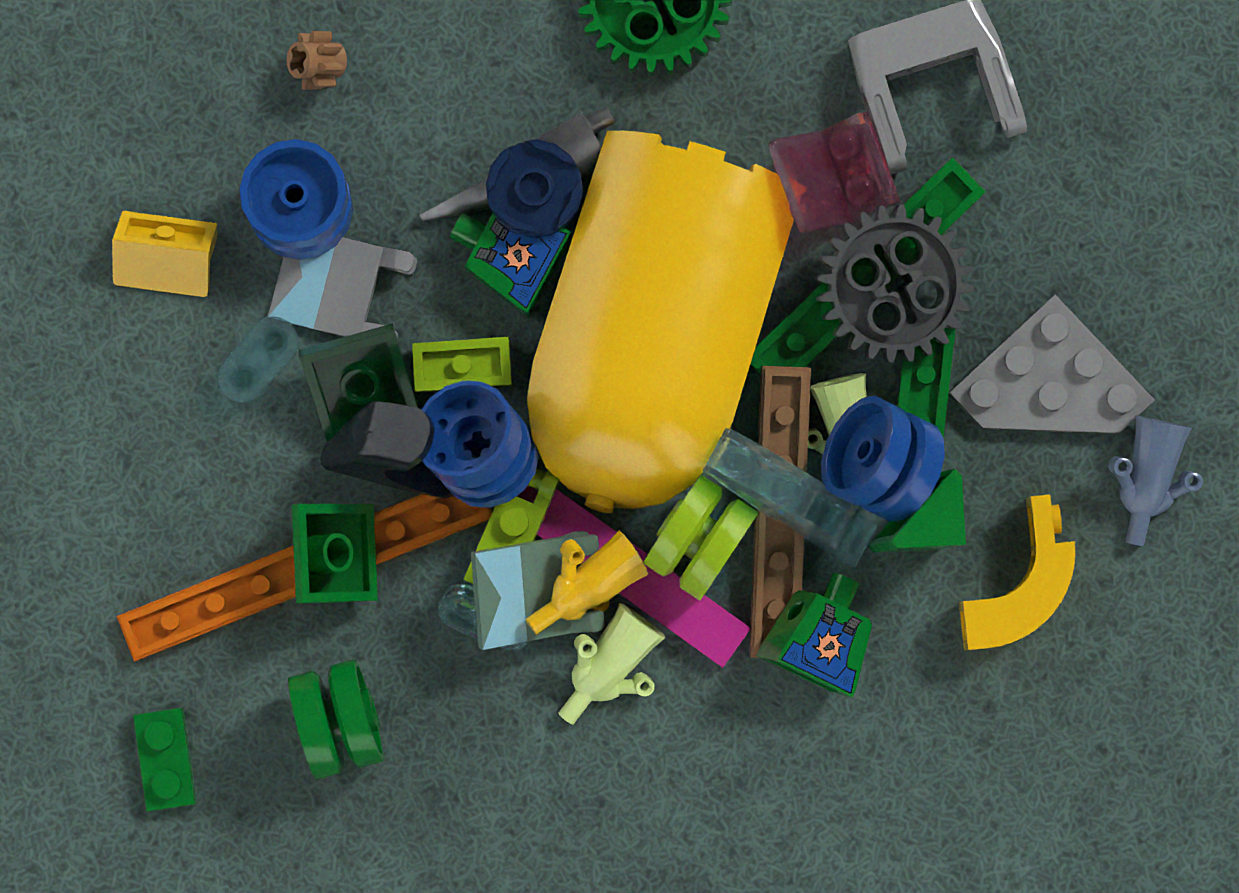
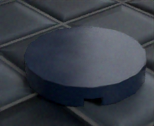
[486,139,583,238]

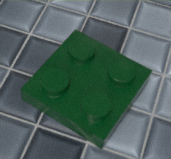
[299,323,419,442]

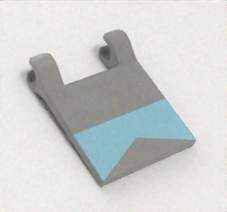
[268,237,417,338]

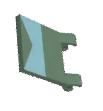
[471,531,605,650]

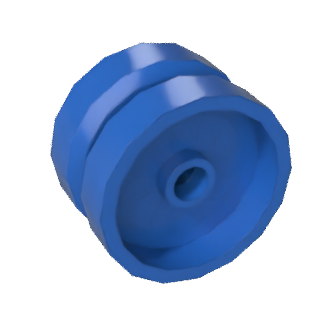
[239,139,354,260]
[821,396,945,522]

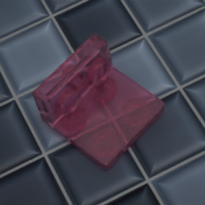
[768,112,900,233]

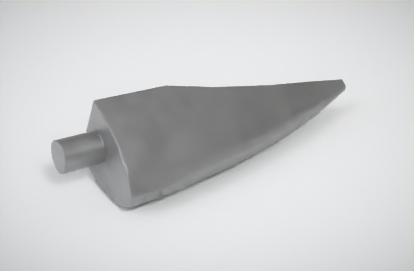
[419,106,615,221]

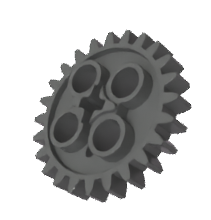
[815,204,974,363]

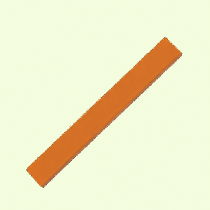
[116,494,493,661]

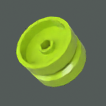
[643,475,759,601]

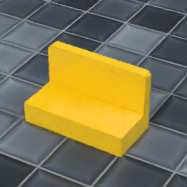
[112,211,218,297]

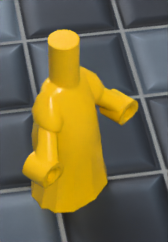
[525,530,649,635]

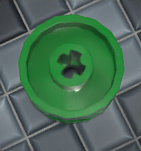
[288,659,384,780]

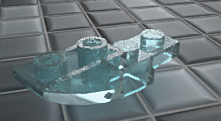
[703,428,878,568]

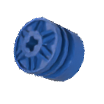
[422,381,539,508]

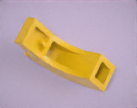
[959,494,1075,650]

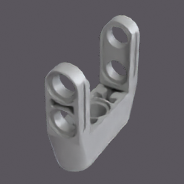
[848,0,1027,175]

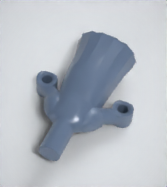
[1108,415,1203,546]

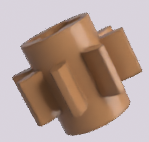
[287,31,347,90]

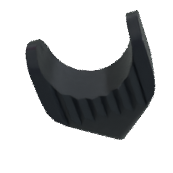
[320,402,454,499]

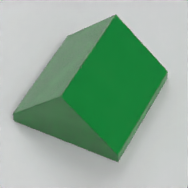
[867,468,966,553]
[292,504,378,605]

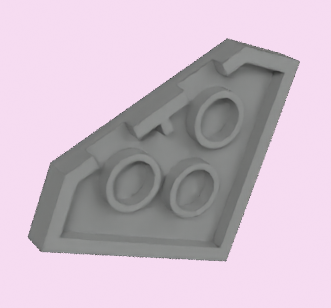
[949,294,1155,434]

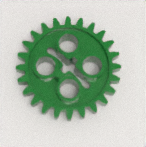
[578,0,732,76]

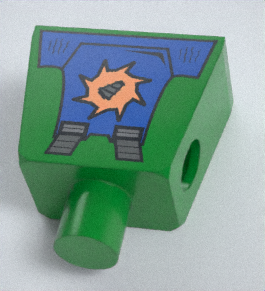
[450,213,572,318]
[756,572,872,698]

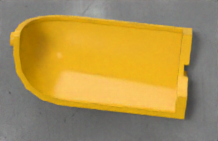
[527,131,803,513]

